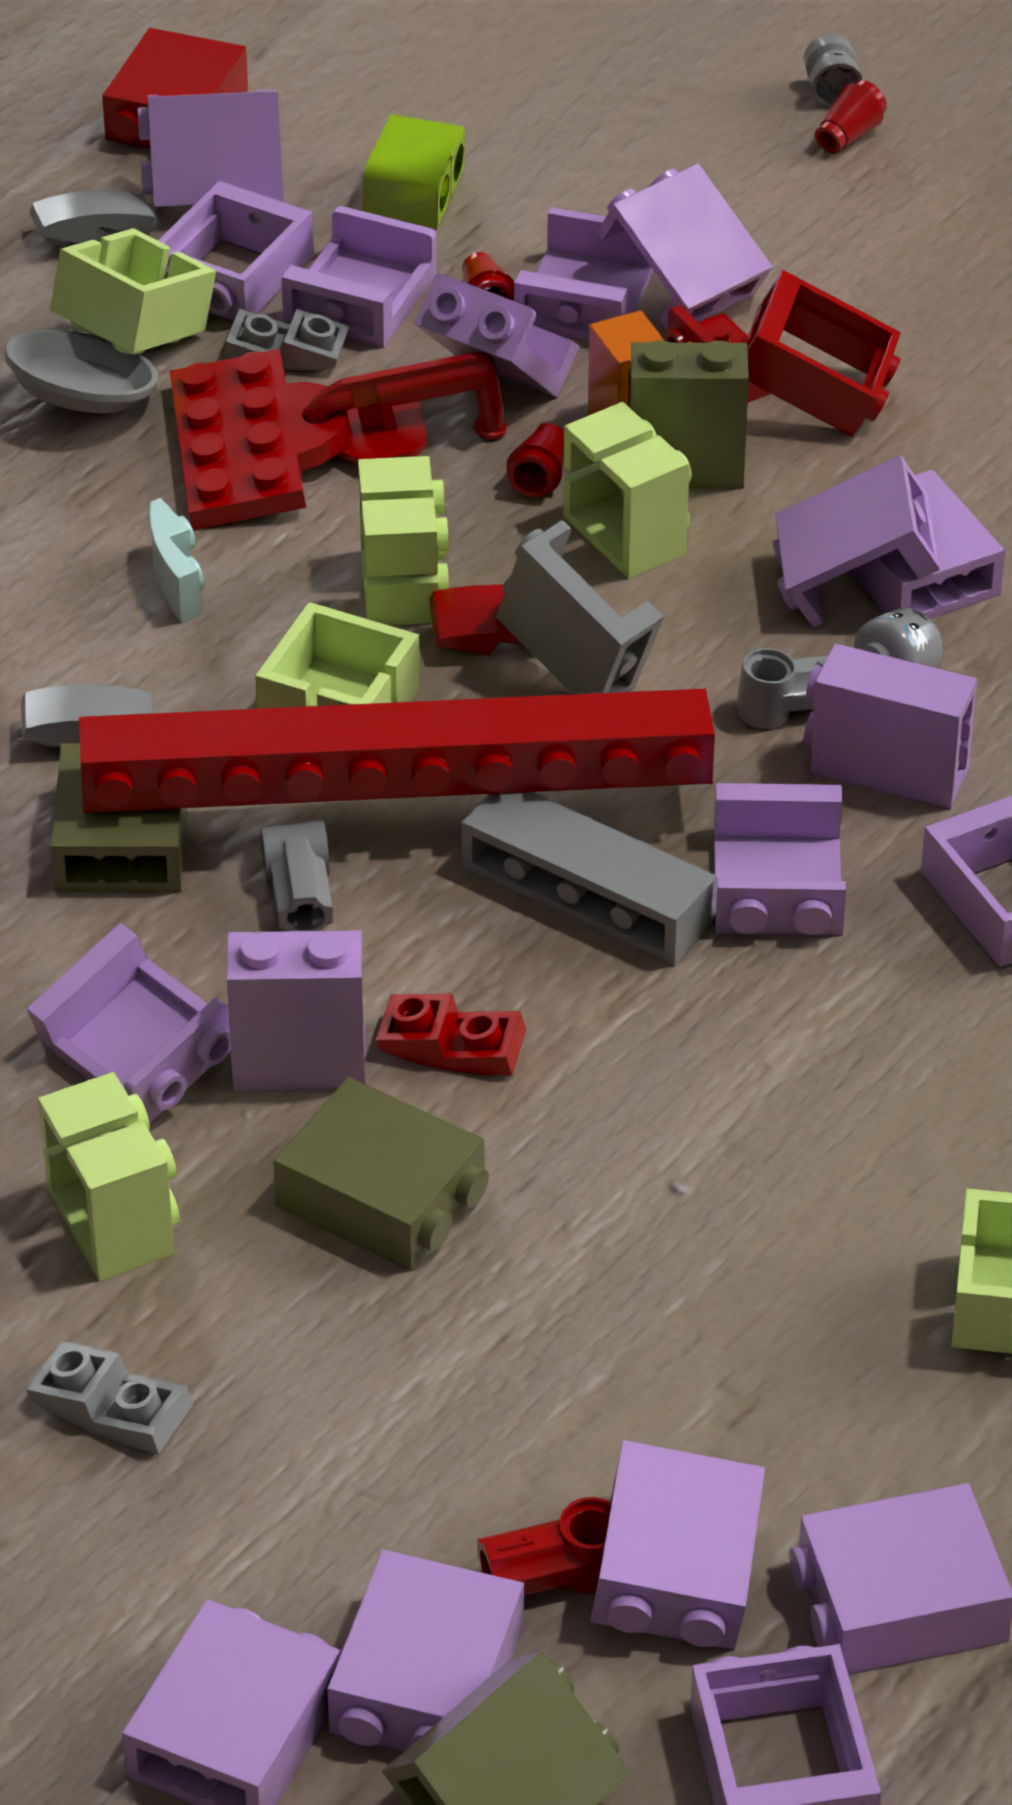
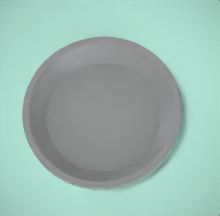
[5,330,158,413]

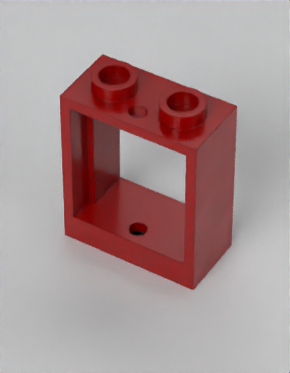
[745,269,901,437]

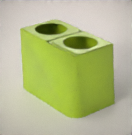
[363,114,465,229]

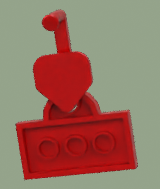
[170,349,507,530]

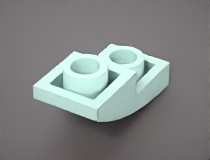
[150,498,205,623]

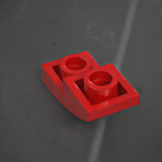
[429,584,524,655]
[376,993,526,1076]

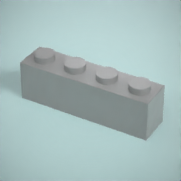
[461,792,717,966]

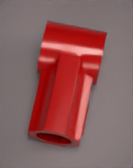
[477,1497,611,1596]

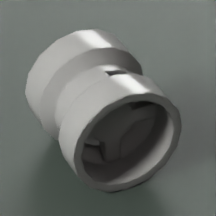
[803,34,863,107]

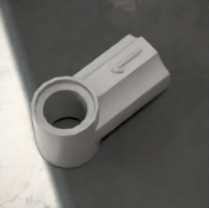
[736,648,828,729]
[260,820,333,931]

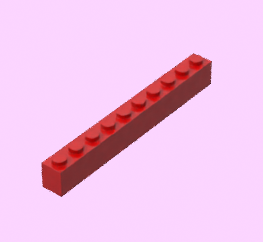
[79,688,715,813]

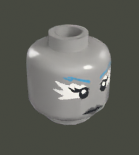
[854,608,943,669]

